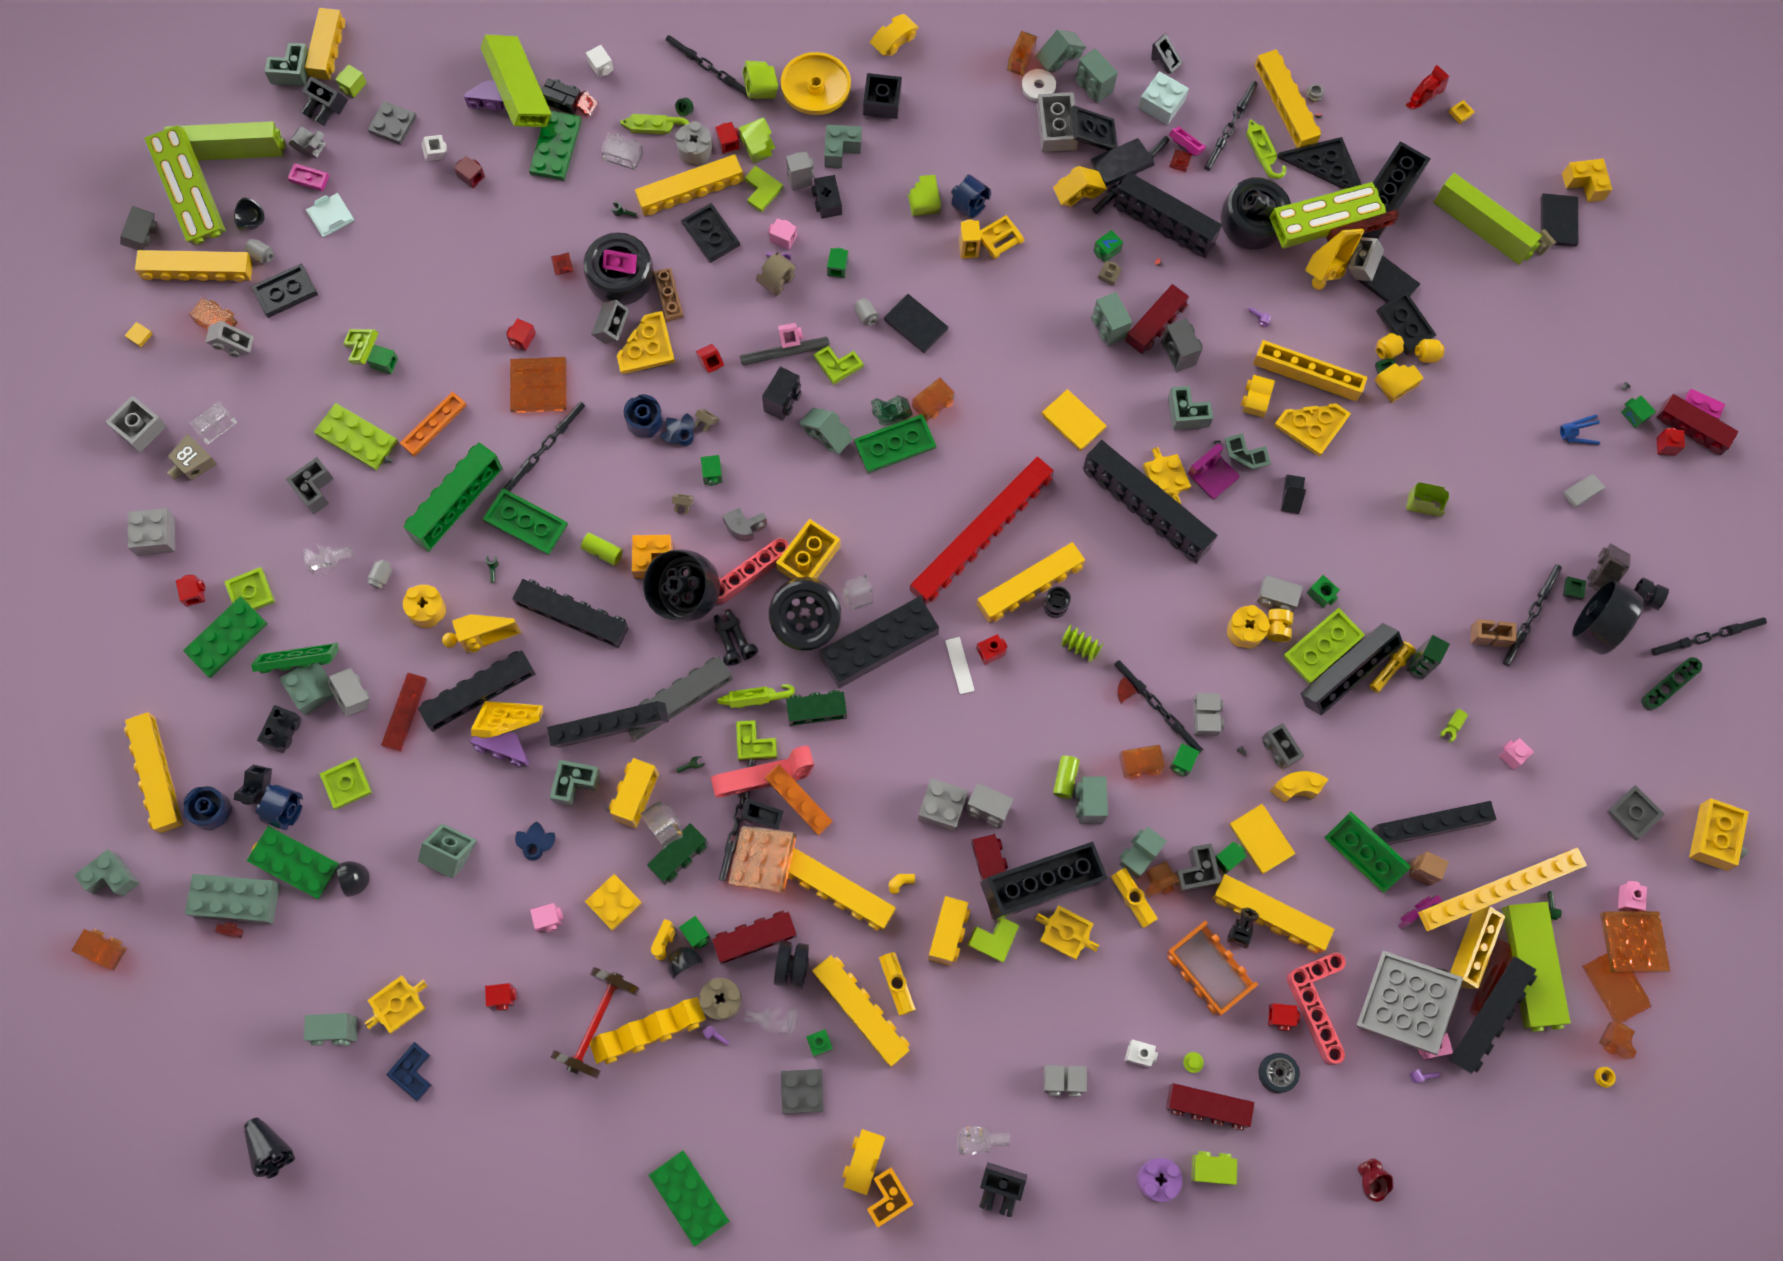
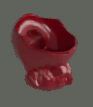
[1357,1158,1393,1202]

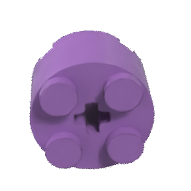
[1137,1158,1182,1202]

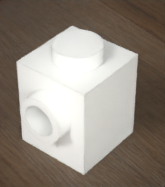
[586,45,614,78]
[422,135,447,161]
[1125,1040,1158,1068]

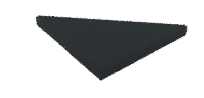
[1278,137,1362,189]

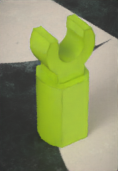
[1440,709,1468,743]

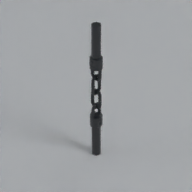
[665,35,754,100]
[1204,80,1258,171]
[1092,136,1170,214]
[504,401,585,492]
[1502,564,1562,666]
[1651,617,1767,656]
[1114,660,1204,755]
[719,759,757,882]

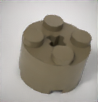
[756,252,796,296]
[699,978,742,1022]

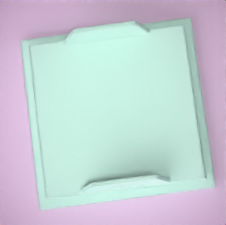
[306,193,355,237]

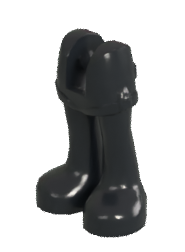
[713,609,759,666]

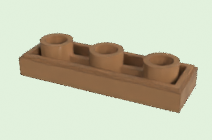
[654,268,684,322]

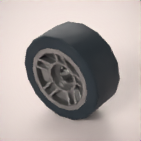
[1258,1053,1300,1093]

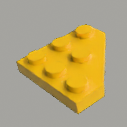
[617,311,675,375]
[1274,403,1351,457]
[471,701,543,738]

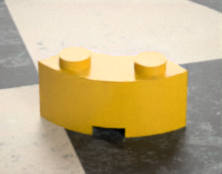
[869,14,919,56]
[1270,771,1329,803]
[842,1129,885,1195]

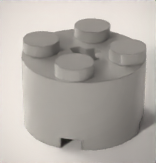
[676,121,713,165]

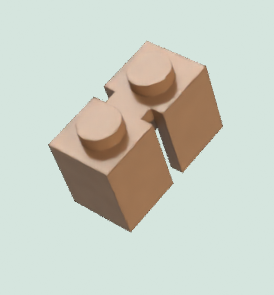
[1471,619,1516,648]
[1408,851,1449,886]

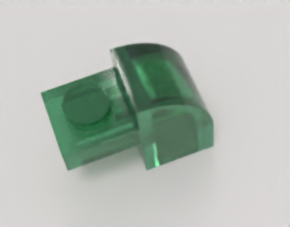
[871,395,913,425]

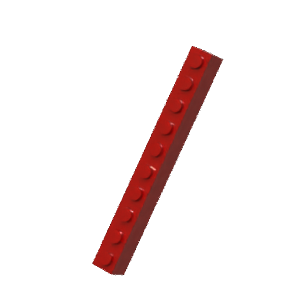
[910,456,1054,605]

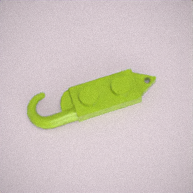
[620,114,690,135]
[1246,119,1286,179]
[717,684,795,708]

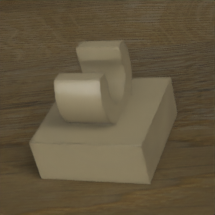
[1536,229,1556,256]
[1098,261,1122,286]
[695,409,719,431]
[672,493,694,514]

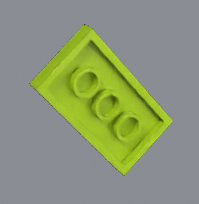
[314,403,398,471]
[1283,608,1365,685]

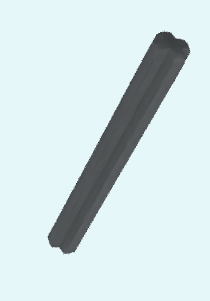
[740,336,830,365]

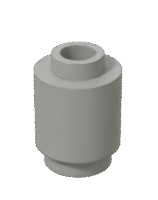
[245,239,274,264]
[854,298,879,326]
[367,559,393,589]

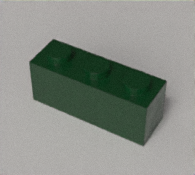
[1406,635,1450,679]
[786,690,847,726]
[647,823,708,885]

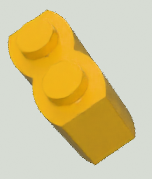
[1240,375,1275,418]

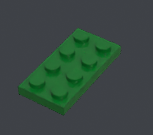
[529,111,582,181]
[854,414,937,474]
[483,488,568,556]
[183,596,268,678]
[251,643,339,674]
[1324,811,1411,893]
[246,826,339,900]
[648,1150,730,1247]

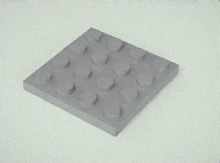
[1357,951,1463,1056]

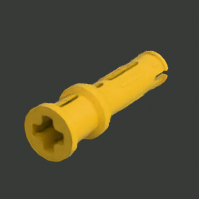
[1369,641,1417,693]

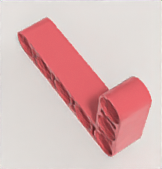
[716,538,789,604]
[711,746,814,798]
[1287,953,1346,1065]

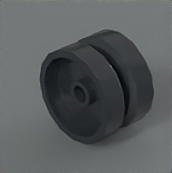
[774,940,809,989]

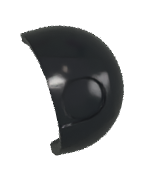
[234,197,265,230]
[337,861,369,897]
[667,947,703,980]

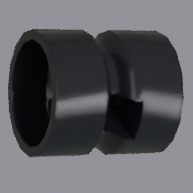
[1241,188,1276,220]
[1634,577,1669,610]
[1044,586,1071,618]

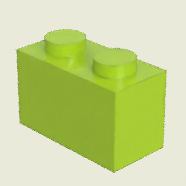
[1191,1151,1237,1185]

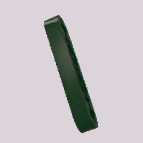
[1641,657,1702,711]

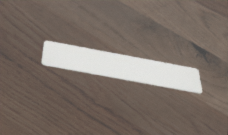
[945,637,975,694]

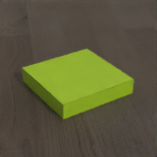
[224,567,275,610]
[319,757,372,810]

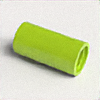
[581,532,623,566]
[1053,755,1080,799]

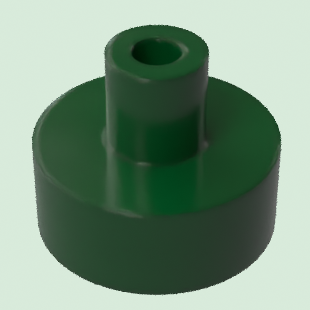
[675,97,694,117]

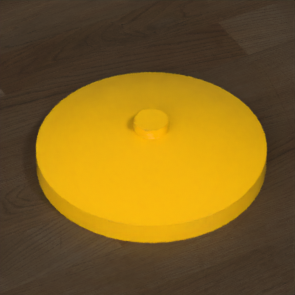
[781,52,851,115]

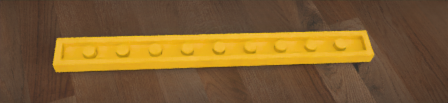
[1418,847,1587,931]

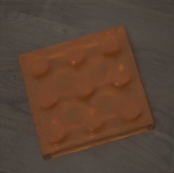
[510,357,567,413]
[728,826,797,893]
[1600,911,1671,973]

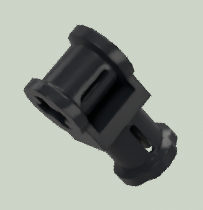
[1227,908,1259,949]

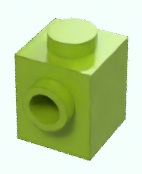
[335,64,367,98]

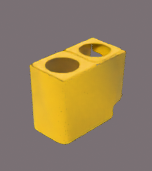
[1374,364,1424,403]

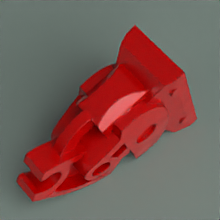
[1406,65,1450,110]

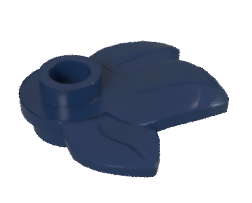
[661,413,695,446]
[515,821,556,861]

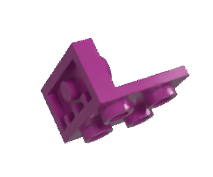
[1188,443,1240,500]
[1398,895,1444,929]

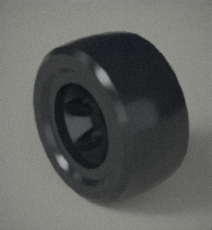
[1220,177,1291,249]
[583,232,654,305]
[643,549,720,622]
[768,577,842,651]
[1572,580,1644,655]

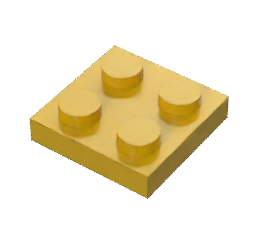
[584,874,642,931]

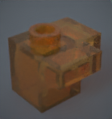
[1145,861,1179,899]
[1599,1020,1637,1060]

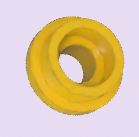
[1594,1067,1616,1088]

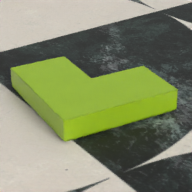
[744,165,784,213]
[343,329,379,365]
[813,345,864,385]
[736,720,777,761]
[967,918,1019,962]

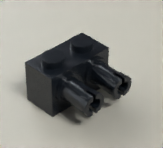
[301,77,348,126]
[257,705,301,753]
[979,1162,1027,1217]

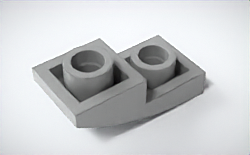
[1563,474,1606,507]

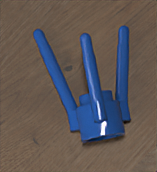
[1560,414,1600,445]

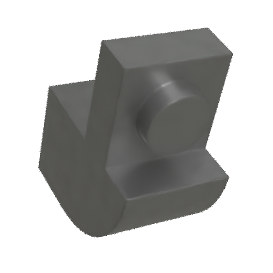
[288,126,326,158]
[723,507,767,541]

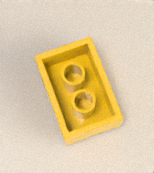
[776,518,841,579]
[609,758,659,829]
[928,896,971,967]

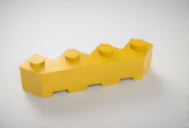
[590,997,706,1065]

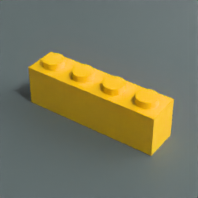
[305,8,345,80]
[1450,907,1505,989]

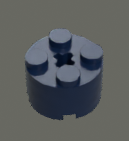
[951,174,991,218]
[623,394,663,438]
[255,785,303,830]
[183,786,232,830]

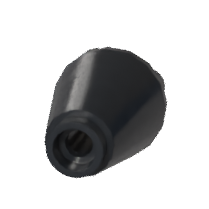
[244,1117,295,1179]

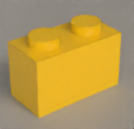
[959,220,981,259]

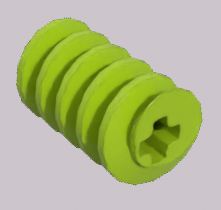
[1061,624,1104,662]

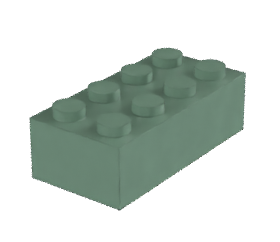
[185,874,280,925]

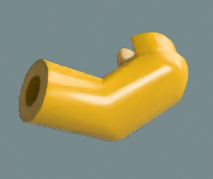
[888,874,915,894]

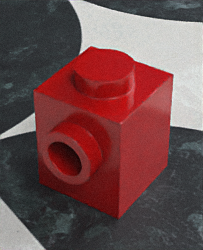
[715,122,740,154]
[506,318,536,351]
[696,344,724,373]
[1656,428,1685,456]
[175,575,206,607]
[976,634,1008,665]
[485,983,517,1011]
[1268,1003,1300,1031]

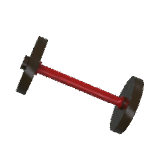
[550,967,640,1079]

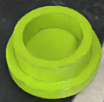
[1183,1052,1204,1073]

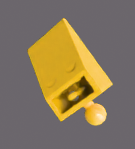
[1305,229,1365,290]
[442,614,521,653]

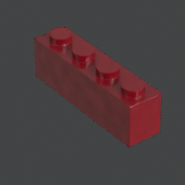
[1125,284,1189,354]
[1656,394,1739,455]
[971,834,1008,919]
[712,910,797,964]
[1166,1083,1255,1131]

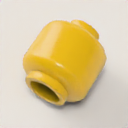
[1375,333,1404,359]
[1415,339,1445,363]

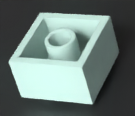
[1138,71,1189,125]

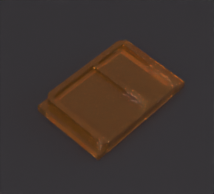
[1582,948,1651,1025]

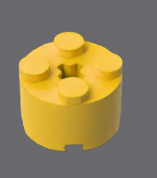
[403,585,446,628]
[1227,605,1270,649]

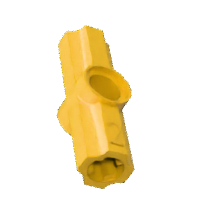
[1110,868,1158,928]
[879,952,916,1016]

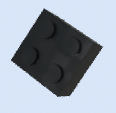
[863,73,902,119]
[762,366,802,421]

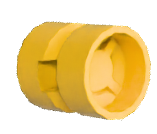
[1266,609,1294,642]

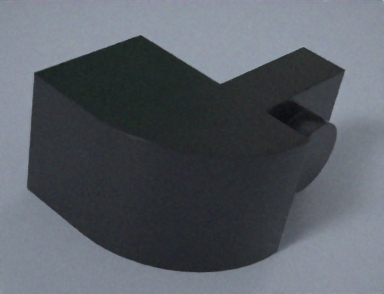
[234,764,272,805]

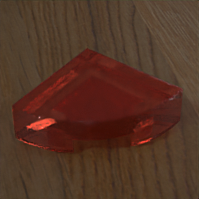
[1117,676,1137,704]

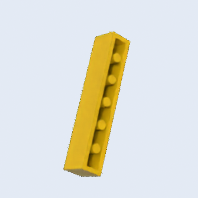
[1254,49,1321,148]
[634,154,744,216]
[135,250,253,282]
[1253,340,1368,402]
[976,542,1085,623]
[124,712,183,833]
[780,847,896,931]
[1212,874,1335,954]
[812,955,910,1068]

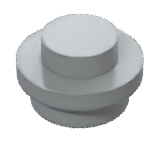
[1306,84,1324,101]

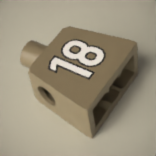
[167,434,217,480]

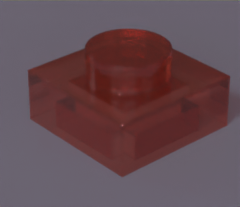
[574,91,598,117]
[1169,149,1192,172]
[551,252,573,275]
[215,922,243,938]

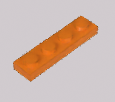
[400,391,467,457]
[764,764,833,835]

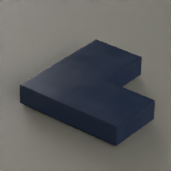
[386,1042,432,1101]

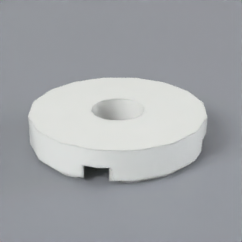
[1022,69,1056,102]

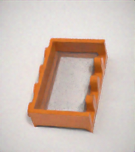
[1166,920,1259,1017]

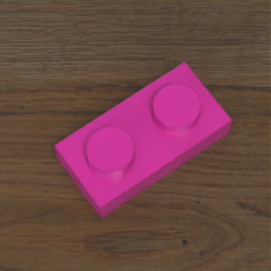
[1169,126,1206,156]
[287,163,330,191]
[603,250,637,274]
[1685,388,1725,420]

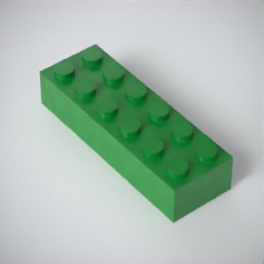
[403,442,503,552]

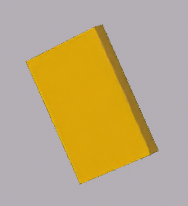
[1041,389,1107,452]
[1229,804,1296,874]

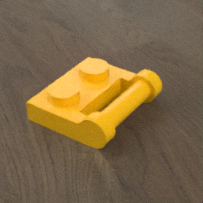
[980,215,1024,260]
[651,919,676,961]

